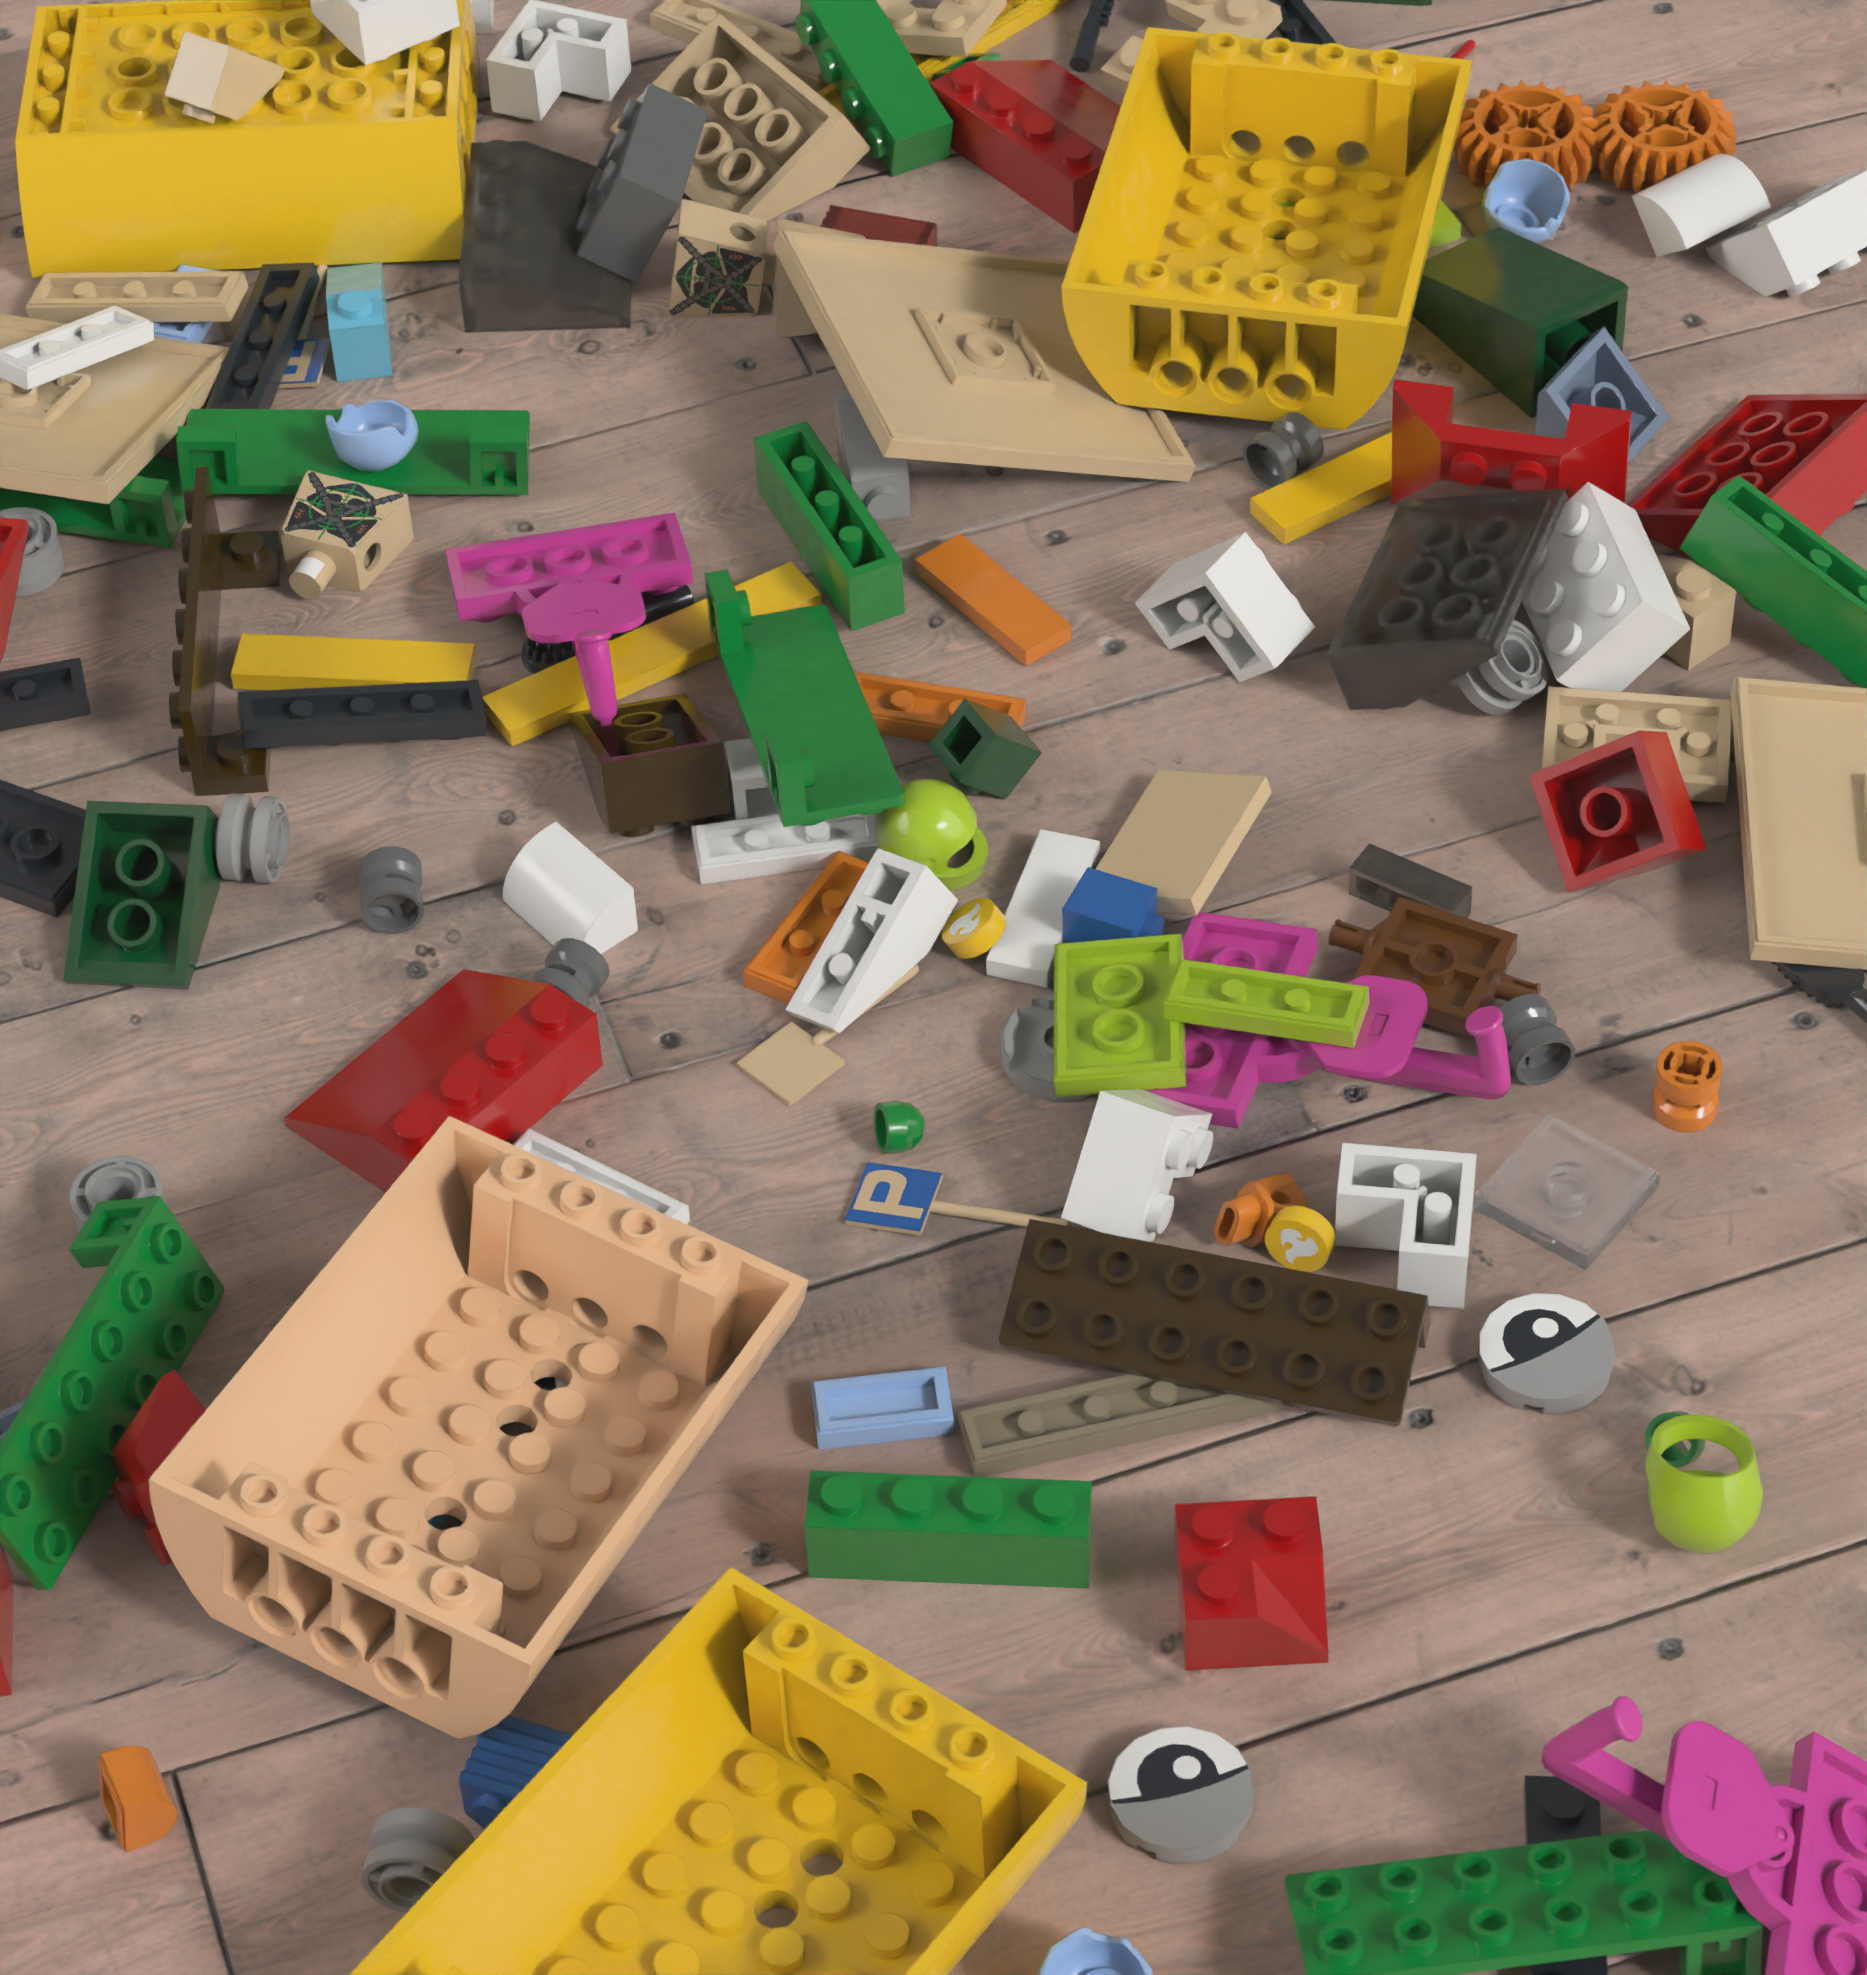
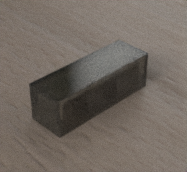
[1349,843,1472,918]

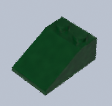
[63,801,221,989]

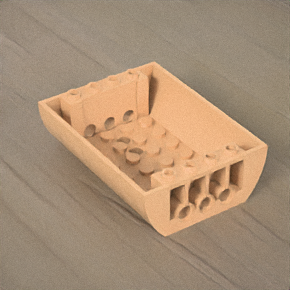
[149,1116,809,1739]

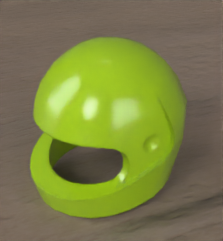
[875,779,988,891]
[1645,1414,1763,1554]

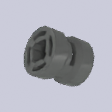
[1243,412,1324,489]
[360,846,424,934]
[530,938,609,1008]
[1500,994,1575,1085]

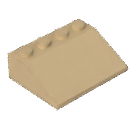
[609,13,871,222]

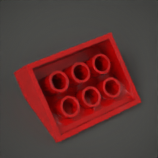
[930,60,1121,233]
[1626,394,1867,559]
[284,969,603,1193]

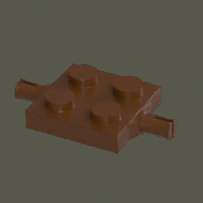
[1328,897,1541,1037]

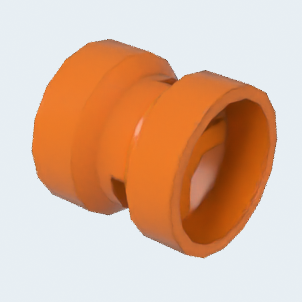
[1652,1041,1722,1133]

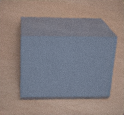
[1535,327,1669,464]

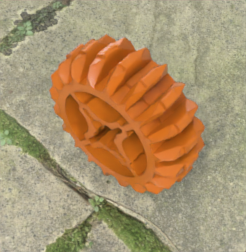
[1453,80,1599,192]
[1593,80,1737,194]

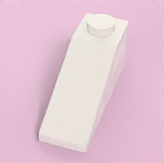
[785,848,958,1034]

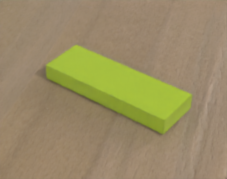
[1163,959,1370,1048]

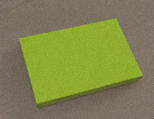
[1054,934,1186,1097]

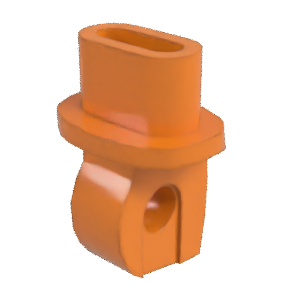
[1214,1173,1307,1247]

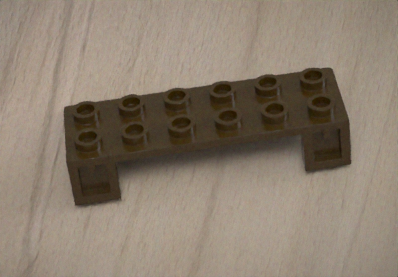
[169,466,282,796]
[999,1219,1431,1427]

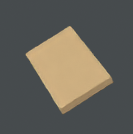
[1096,770,1272,916]

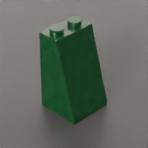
[1412,226,1628,418]

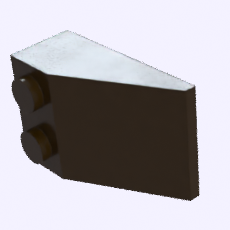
[568,693,731,837]

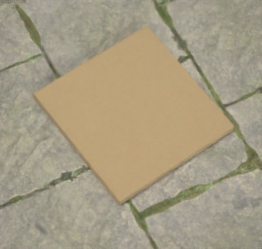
[773,230,1196,482]
[0,314,230,504]
[1730,677,1867,970]

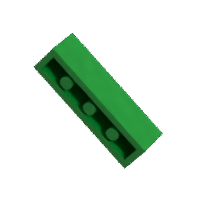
[795,0,953,177]
[754,420,905,631]
[1680,475,1867,688]
[804,1470,1093,1589]

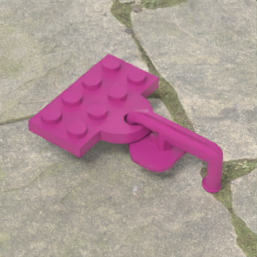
[445,512,694,727]
[1145,912,1511,1129]
[1541,1696,1867,1975]

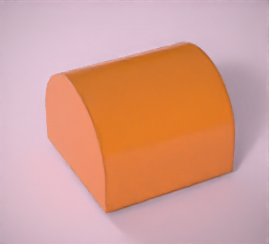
[98,1745,178,1853]

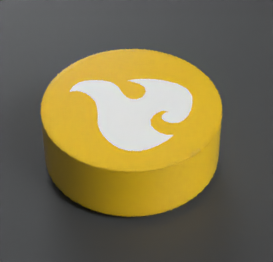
[942,897,1006,959]
[1265,1206,1336,1272]

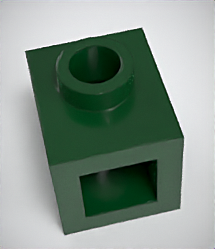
[929,698,1042,799]

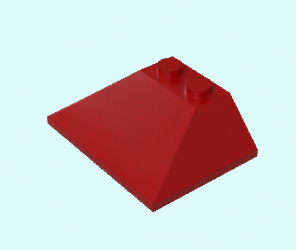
[1391,379,1632,525]

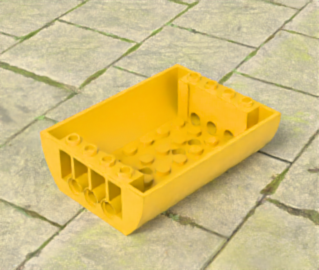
[15,0,480,278]
[1061,27,1473,430]
[349,1567,1087,1975]

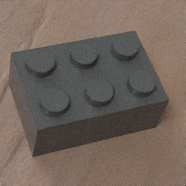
[576,82,708,283]

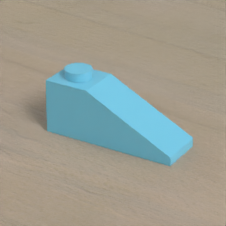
[326,262,393,382]

